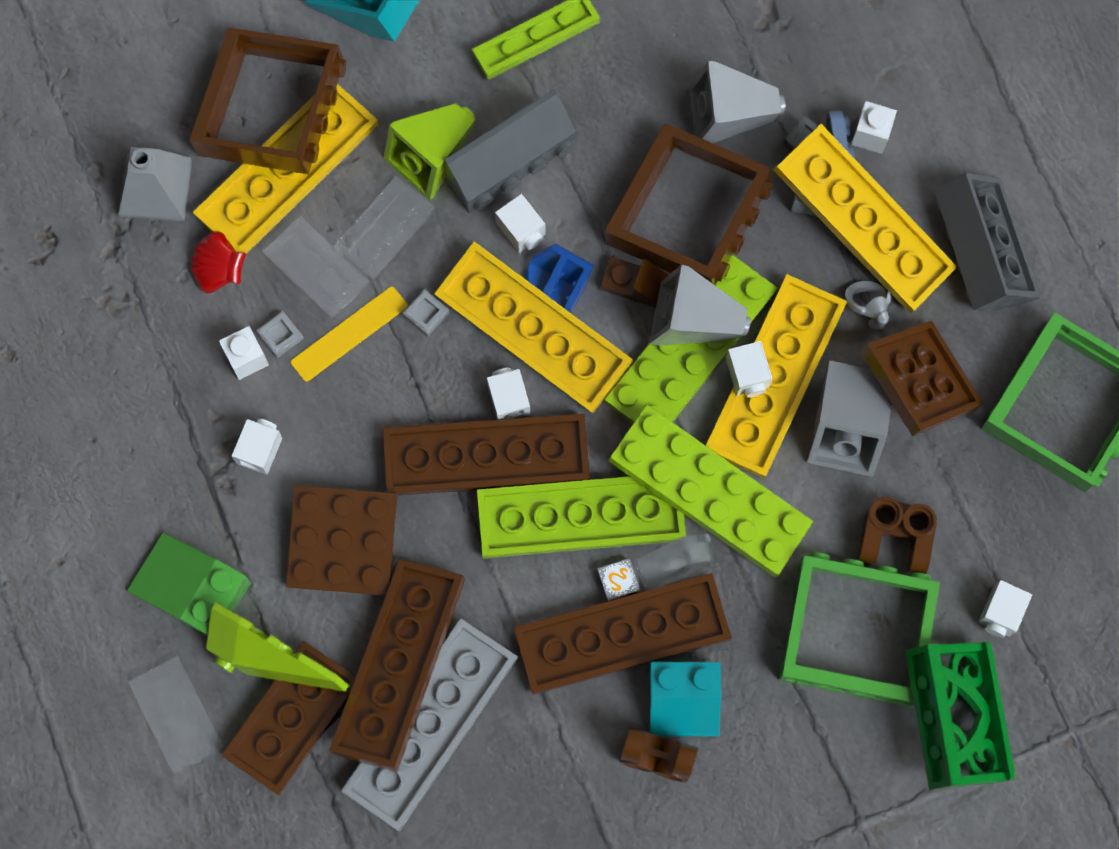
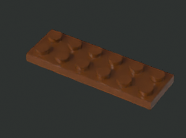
[383,414,590,496]
[329,559,465,772]
[514,573,732,696]

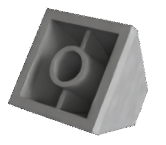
[689,61,785,143]
[118,147,192,222]
[649,265,751,346]

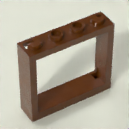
[189,27,346,175]
[604,123,774,286]

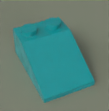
[305,0,420,42]

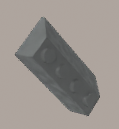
[444,89,576,213]
[934,173,1041,312]

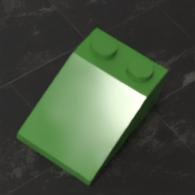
[127,533,251,637]

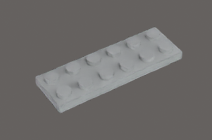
[341,619,518,832]

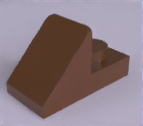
[600,256,668,308]

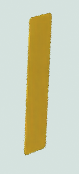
[291,286,408,382]

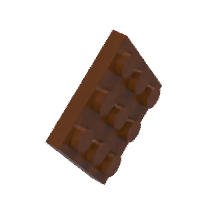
[860,320,984,437]
[286,485,398,596]

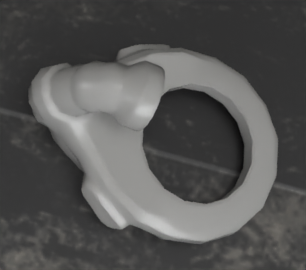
[845,281,891,330]

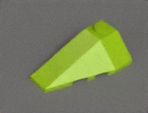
[206,602,349,691]

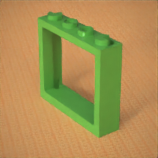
[981,312,1119,492]
[779,552,940,708]

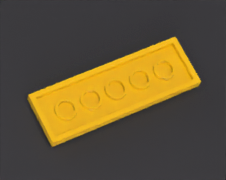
[193,85,379,254]
[773,124,957,313]
[434,241,633,413]
[706,274,847,479]

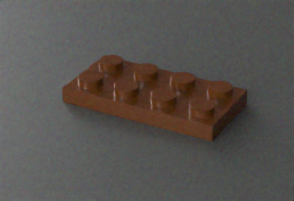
[221,640,356,796]

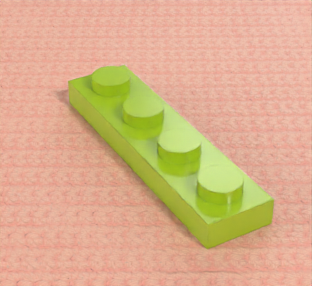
[472,0,600,80]

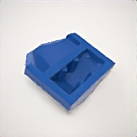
[525,243,594,313]

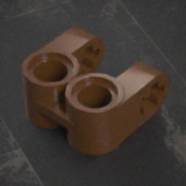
[858,497,937,574]
[620,727,698,783]

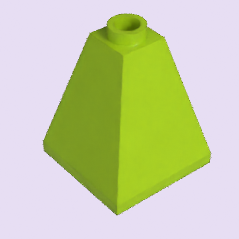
[383,103,475,201]

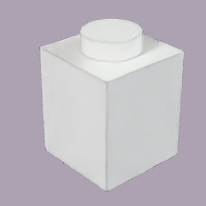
[851,101,897,154]
[495,194,545,253]
[219,326,269,380]
[726,341,772,397]
[487,368,530,420]
[232,418,282,475]
[978,580,1032,638]

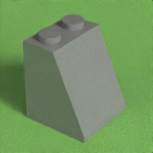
[807,360,892,477]

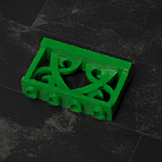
[905,641,1016,790]

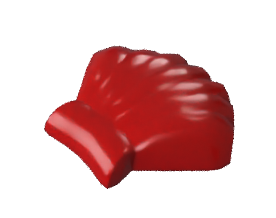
[191,231,246,294]

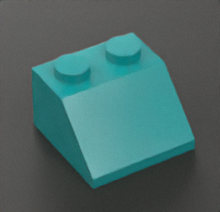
[649,662,721,737]

